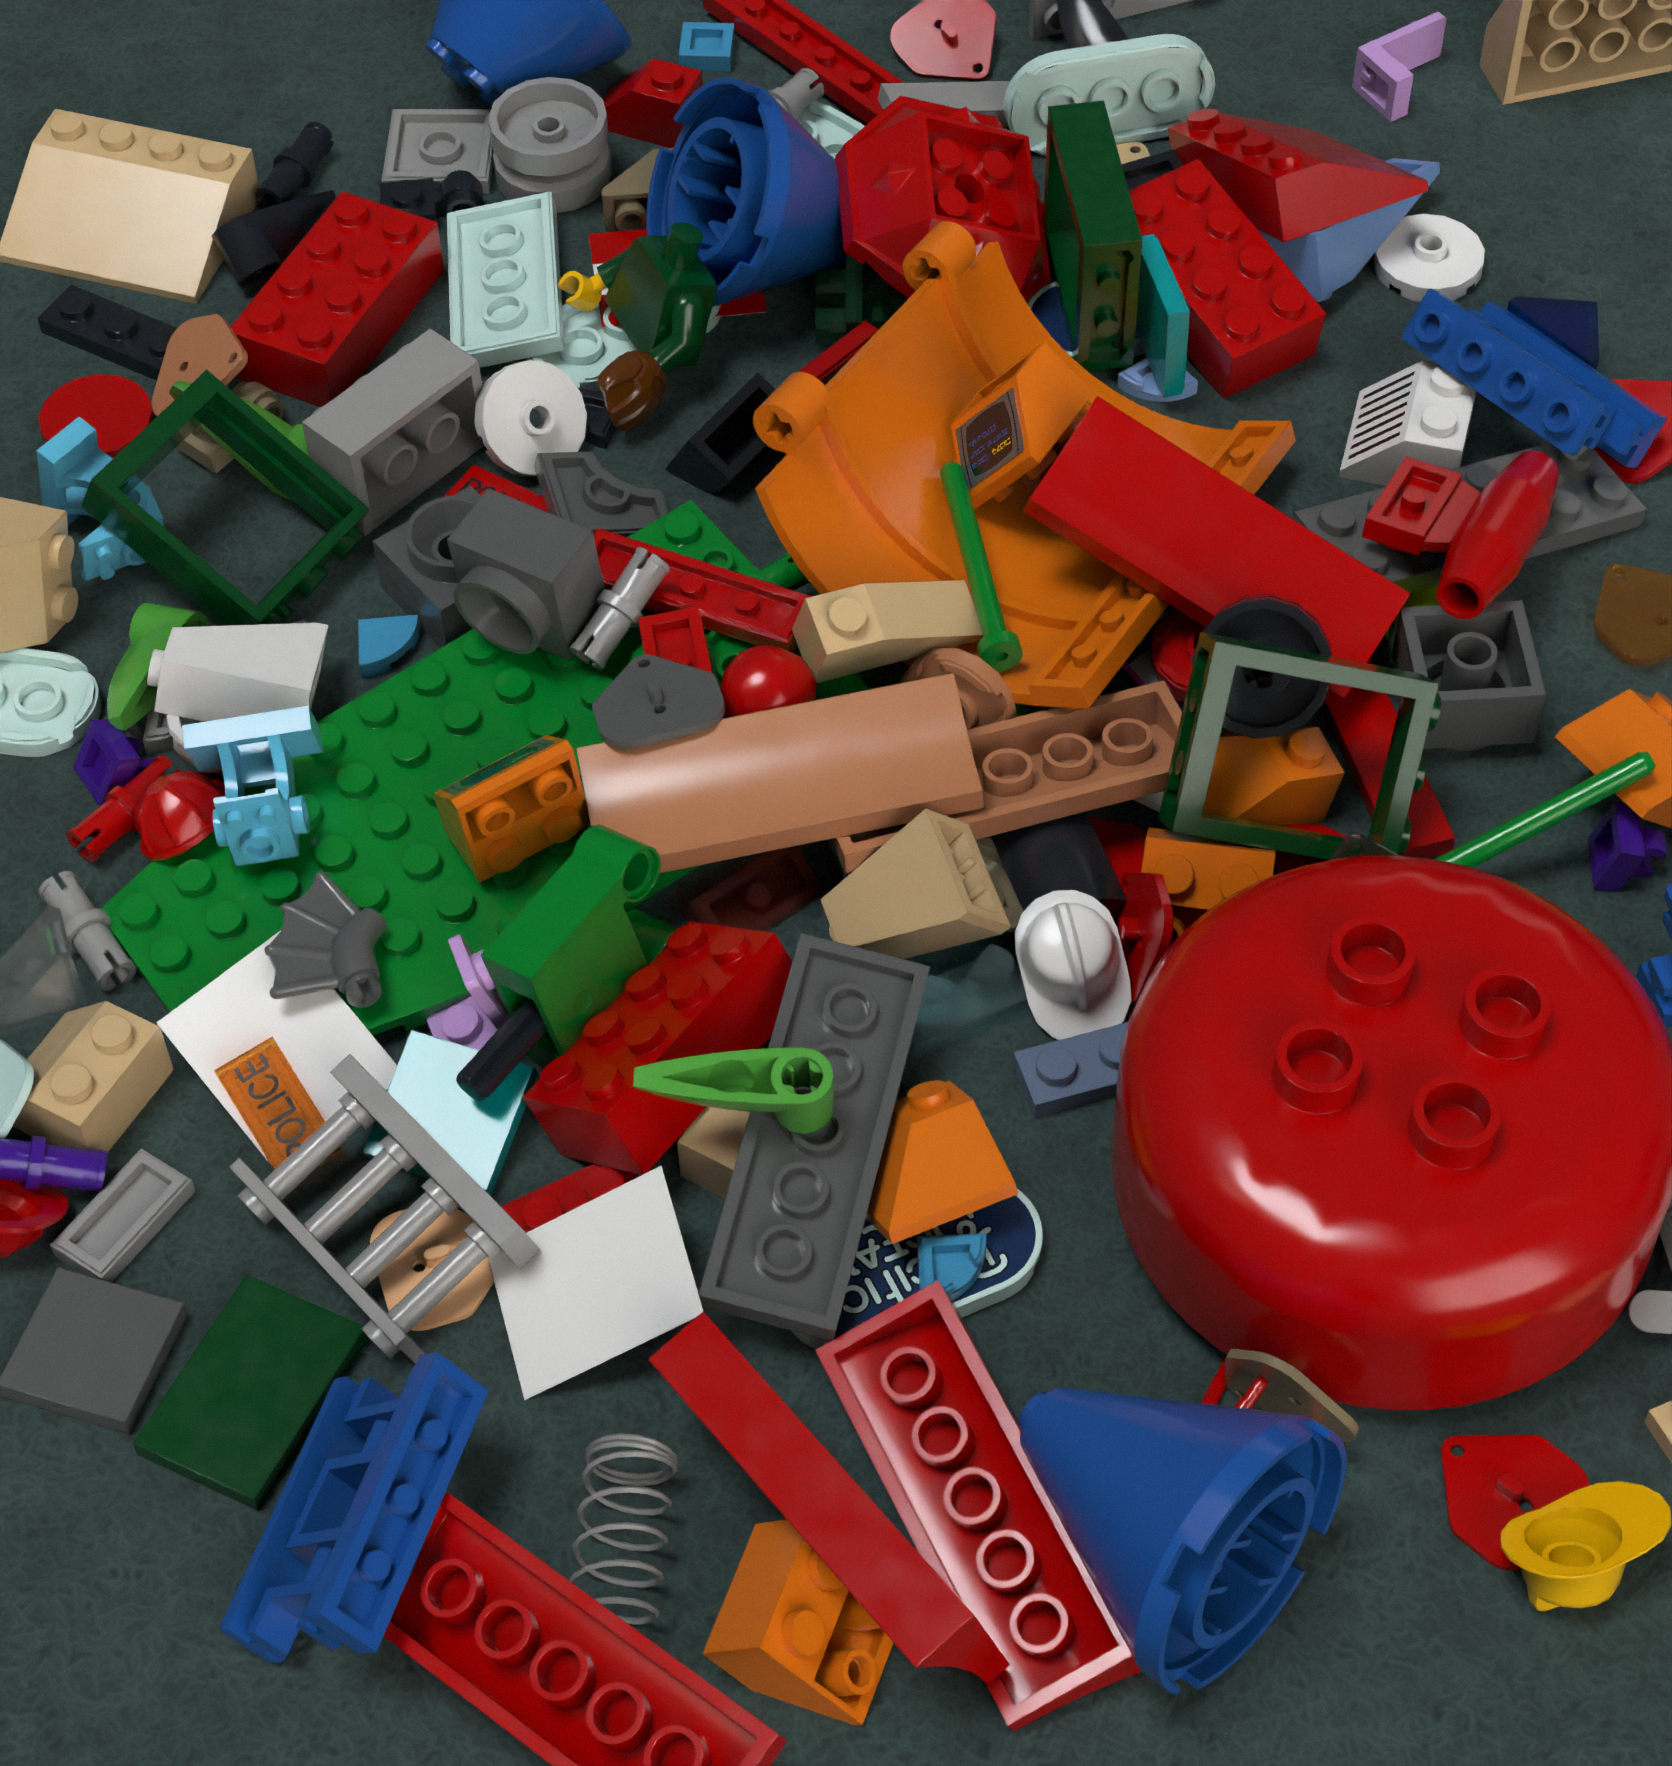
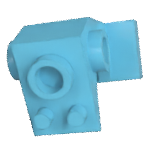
[36,417,164,581]
[182,706,323,866]

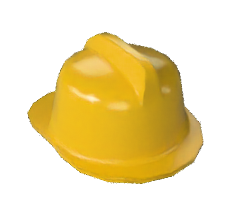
[1501,1481,1672,1612]

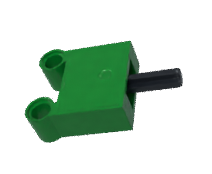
[456,824,678,1102]

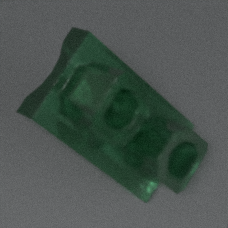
[815,253,904,346]

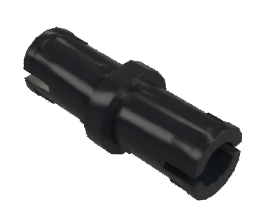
[255,122,334,209]

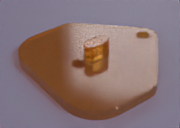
[1593,564,1672,665]

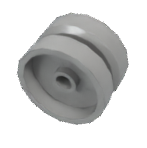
[488,77,612,213]

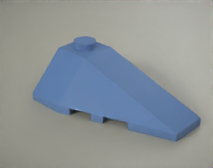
[1257,158,1440,302]

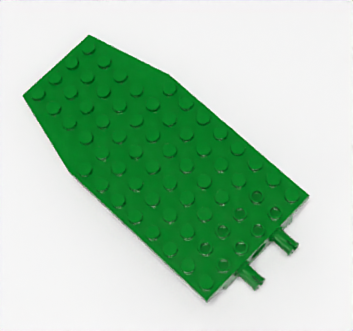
[100,500,870,1036]

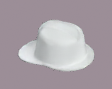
[1015,890,1131,1040]

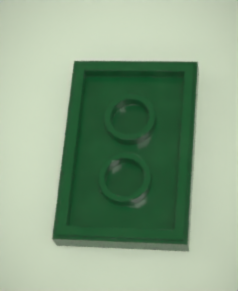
[133,1274,368,1510]

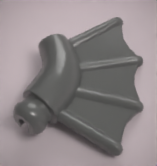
[264,871,387,1008]

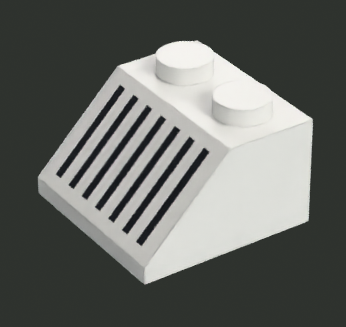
[1339,360,1476,486]

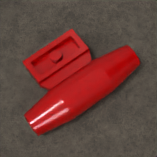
[1362,451,1559,619]

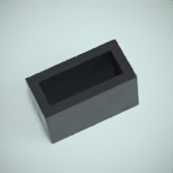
[665,372,776,492]
[990,812,1127,918]

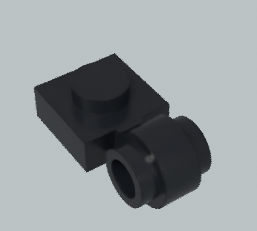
[380,170,484,224]

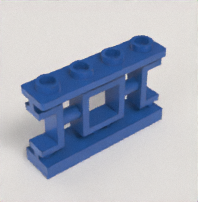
[1402,289,1667,468]
[220,1351,489,1663]

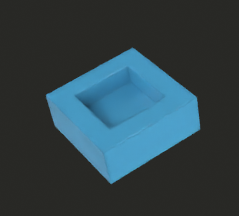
[678,22,735,72]

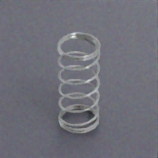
[569,1433,678,1625]

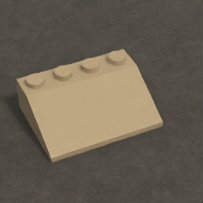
[1479,0,1672,105]
[0,109,259,304]

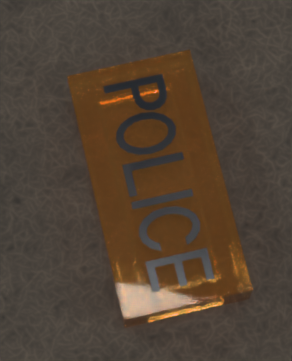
[214,1037,342,1170]

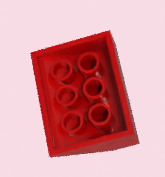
[1168,109,1428,242]

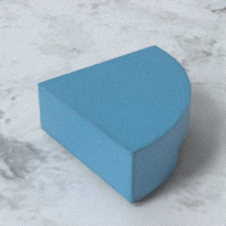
[358,615,420,678]
[917,1233,986,1301]

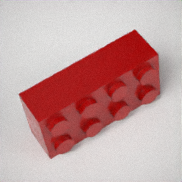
[1129,159,1326,399]
[231,191,444,407]
[522,921,792,1175]

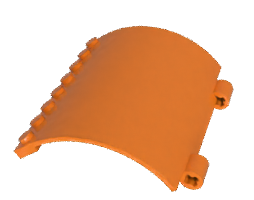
[753,221,1296,710]

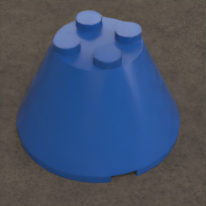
[425,0,632,109]

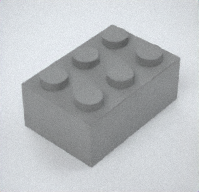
[302,328,484,536]

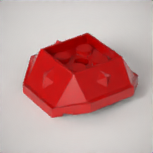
[835,95,1051,302]

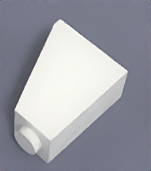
[147,623,328,722]

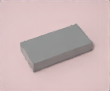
[50,1148,195,1283]

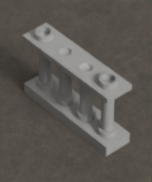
[230,1054,540,1364]

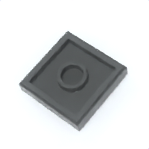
[0,1268,188,1434]

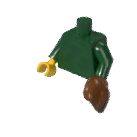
[558,222,716,431]

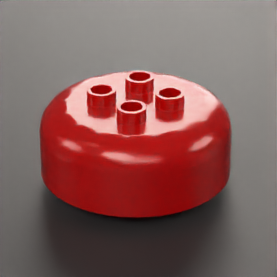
[1111,856,1672,1410]

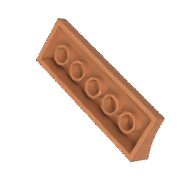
[576,673,984,873]
[829,680,1182,873]

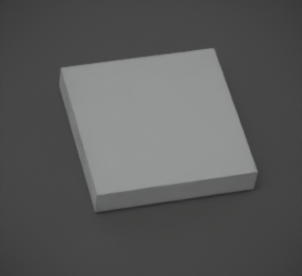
[382,109,494,194]

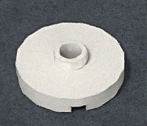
[1373,214,1485,302]
[474,360,587,477]

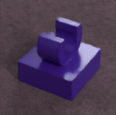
[73,719,153,806]
[1587,801,1667,892]

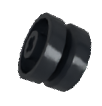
[1192,594,1332,739]

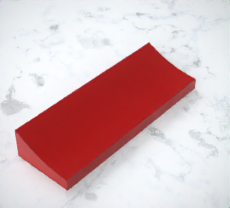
[1023,396,1410,710]
[815,1280,1141,1731]
[648,1312,1010,1685]
[384,1491,787,1766]

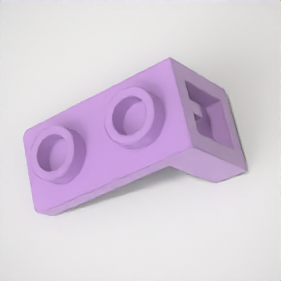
[1352,12,1447,122]
[426,934,509,1050]

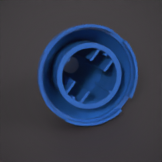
[646,77,855,307]
[1018,1387,1347,1694]

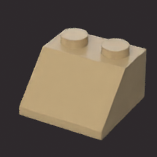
[0,497,78,653]
[13,1001,174,1153]

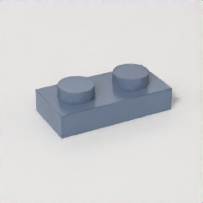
[1013,1022,1128,1118]

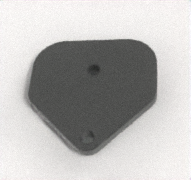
[592,654,725,750]

